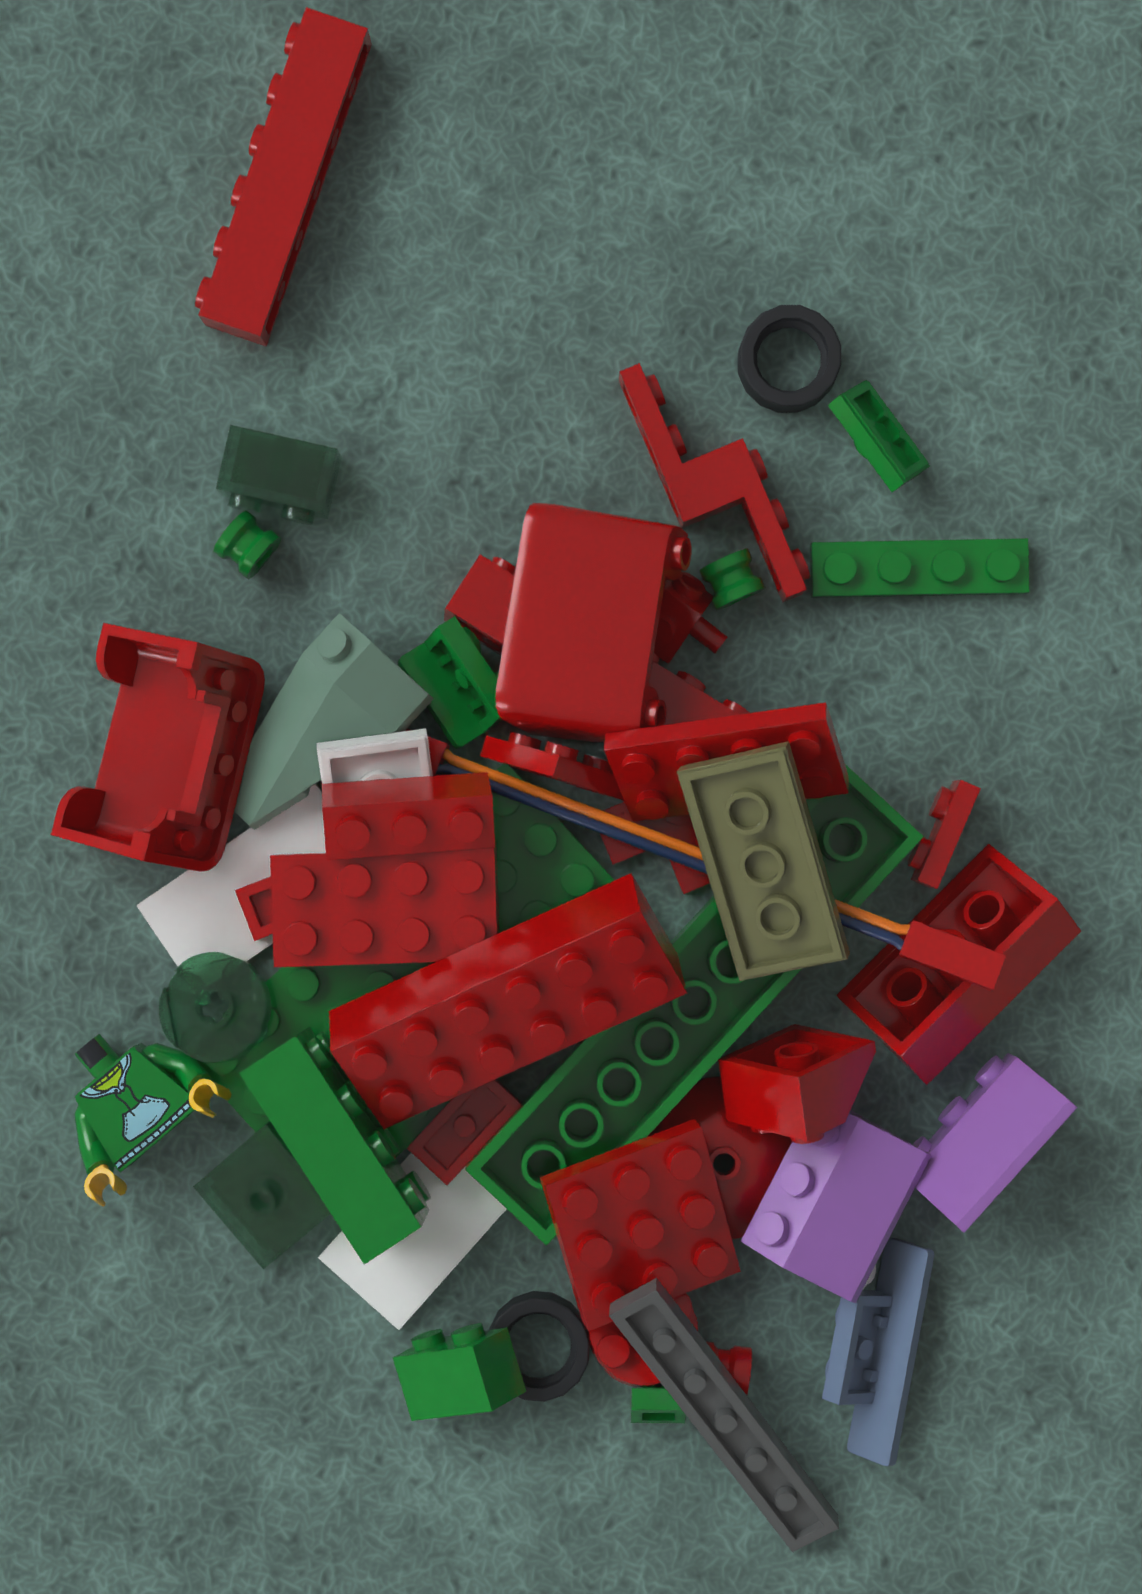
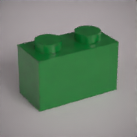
[393,1323,526,1421]

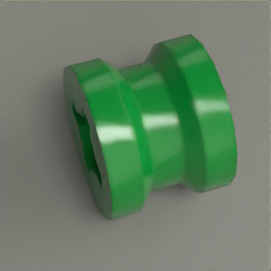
[213,510,282,580]
[699,548,766,610]

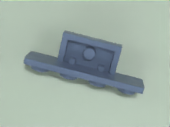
[822,1238,934,1466]

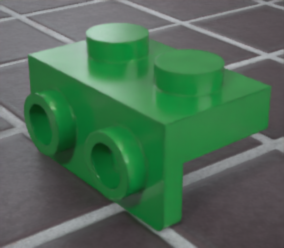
[397,616,502,749]

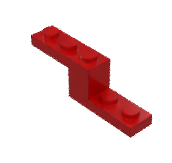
[619,363,810,603]

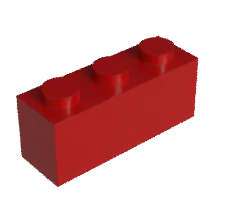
[322,772,495,860]

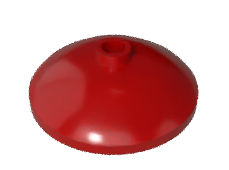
[647,1077,792,1239]

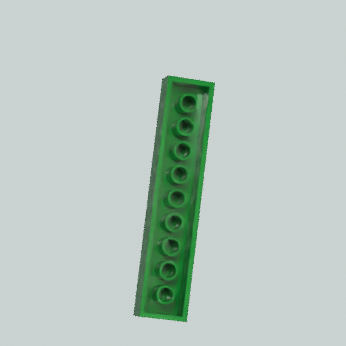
[465,764,924,1246]

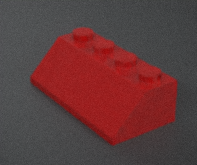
[836,844,1081,1085]

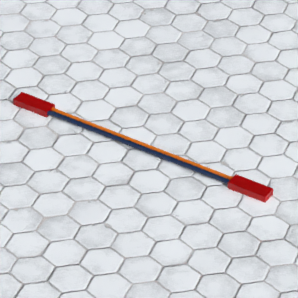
[405,728,1007,992]

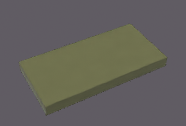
[677,741,850,981]

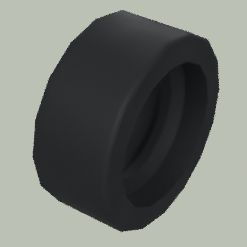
[737,305,842,413]
[489,1291,590,1402]

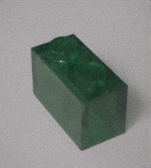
[216,425,342,525]

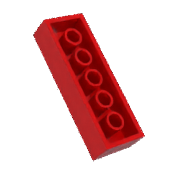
[329,873,687,1129]

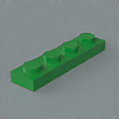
[810,538,1029,598]

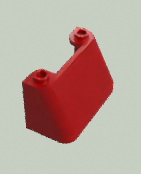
[495,503,692,743]
[51,623,265,872]

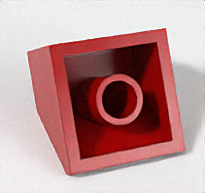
[718,1024,876,1144]

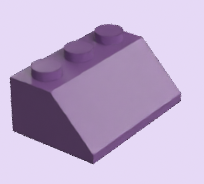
[913,1053,1078,1233]
[741,1110,932,1303]

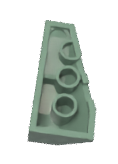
[234,613,433,830]

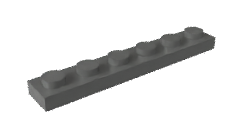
[609,1278,839,1552]

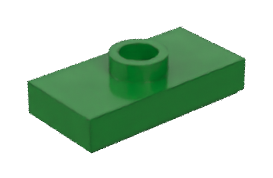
[828,380,930,492]

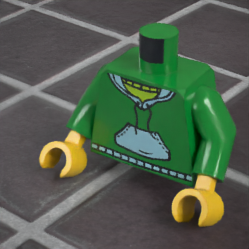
[74,1034,231,1207]

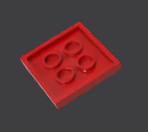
[540,1119,741,1331]

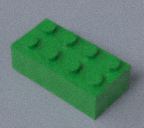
[239,1027,431,1265]

